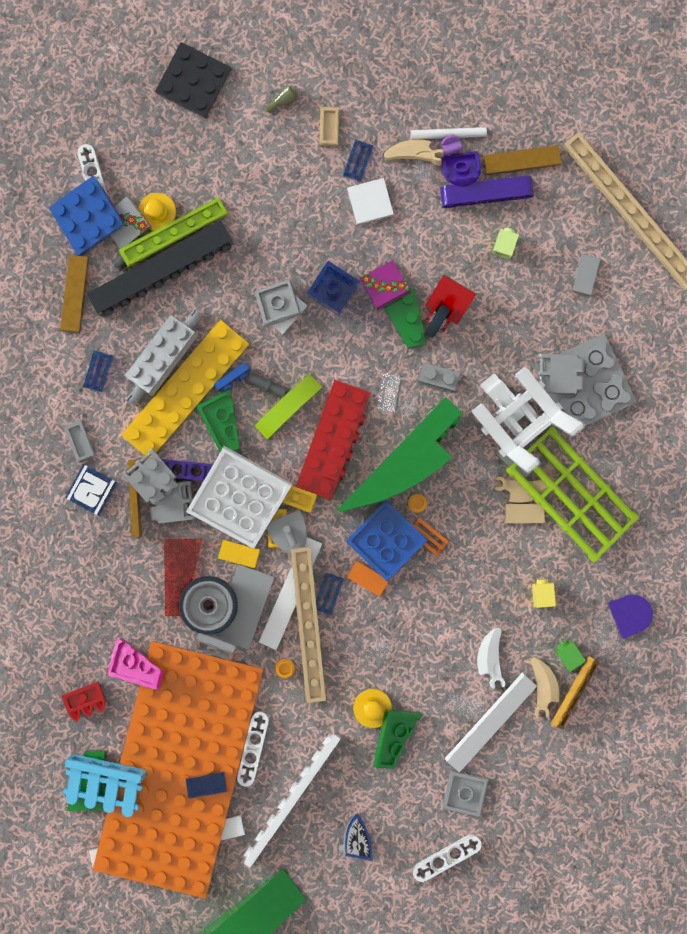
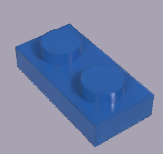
[214,362,251,392]

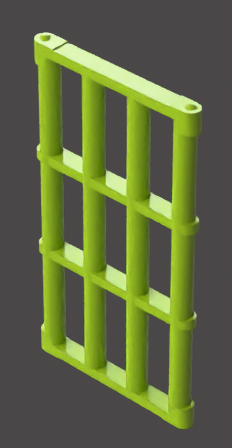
[505,425,640,563]

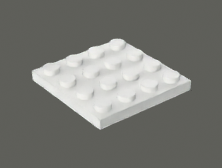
[186,446,292,549]

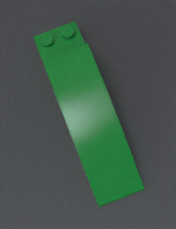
[337,397,462,513]
[198,868,306,934]

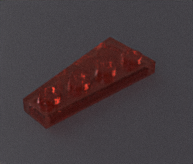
[164,538,203,617]

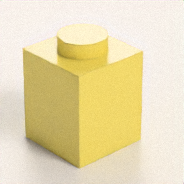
[532,579,556,608]

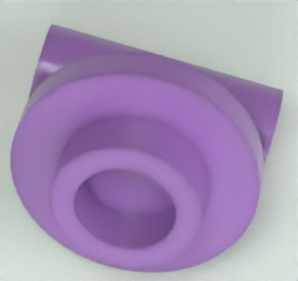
[441,135,463,156]

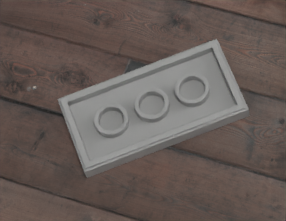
[213,564,274,650]

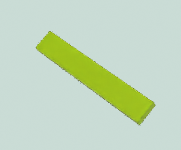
[119,197,228,268]

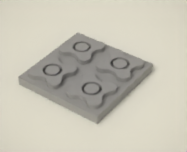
[535,333,637,434]

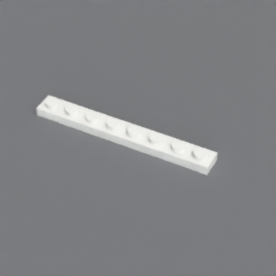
[244,732,341,868]

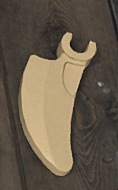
[384,139,444,166]
[494,477,554,503]
[530,657,559,718]

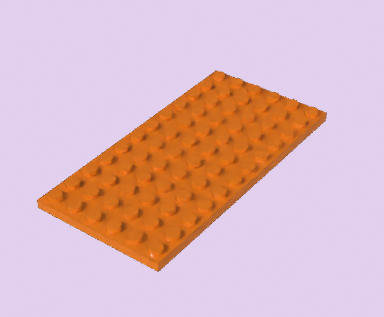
[92,641,263,899]

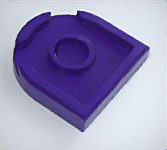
[440,151,481,186]
[607,594,653,639]

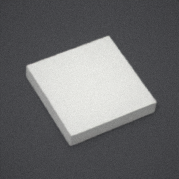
[347,178,394,225]

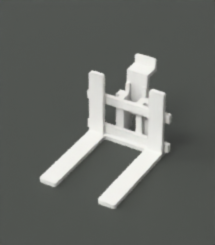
[472,367,584,473]

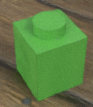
[554,640,586,672]

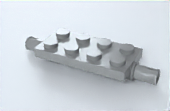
[125,309,203,407]

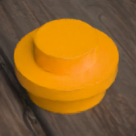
[408,494,427,513]
[275,659,295,678]

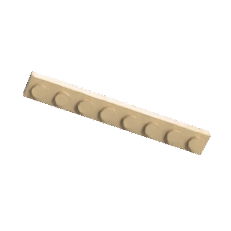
[291,547,326,703]

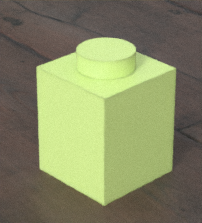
[492,228,519,260]

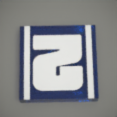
[65,464,118,516]

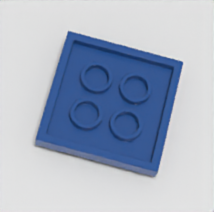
[48,176,125,256]
[346,500,428,582]

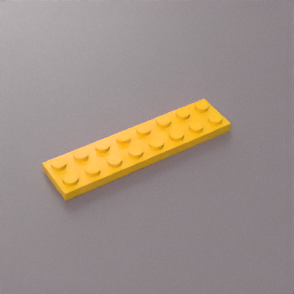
[121,320,250,459]

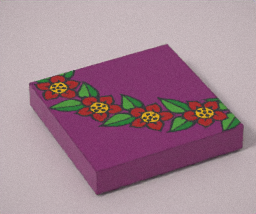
[359,260,411,310]

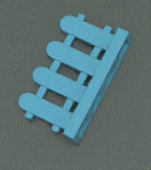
[63,754,147,817]

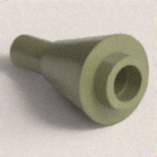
[265,84,298,113]

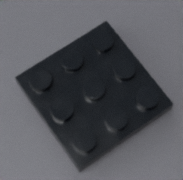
[155,42,232,119]

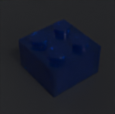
[307,261,360,317]

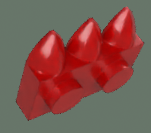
[62,681,106,722]

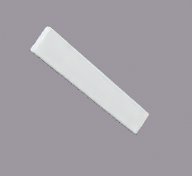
[259,537,322,650]
[445,673,537,773]

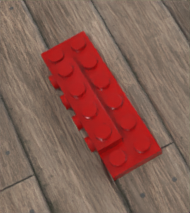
[296,380,371,500]

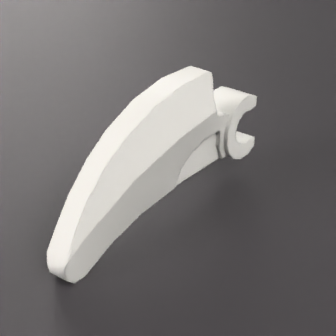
[477,628,505,689]

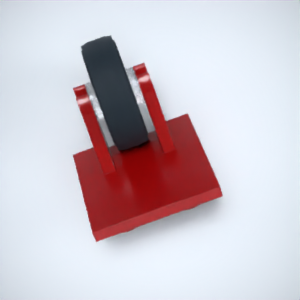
[425,274,476,338]

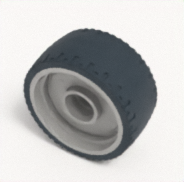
[179,576,238,635]

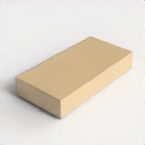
[319,107,339,146]
[505,504,545,523]

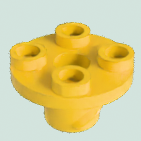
[138,193,176,231]
[353,688,392,728]

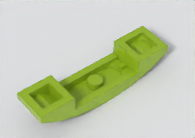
[255,374,323,440]

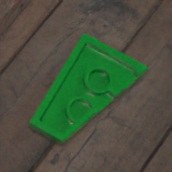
[384,288,427,348]
[196,389,240,452]
[373,709,423,769]

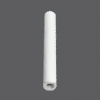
[410,127,487,140]

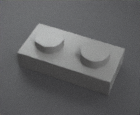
[418,363,460,392]

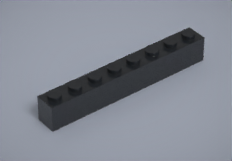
[87,221,233,317]

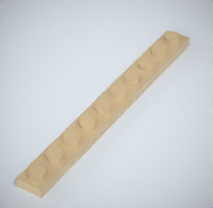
[563,132,687,290]

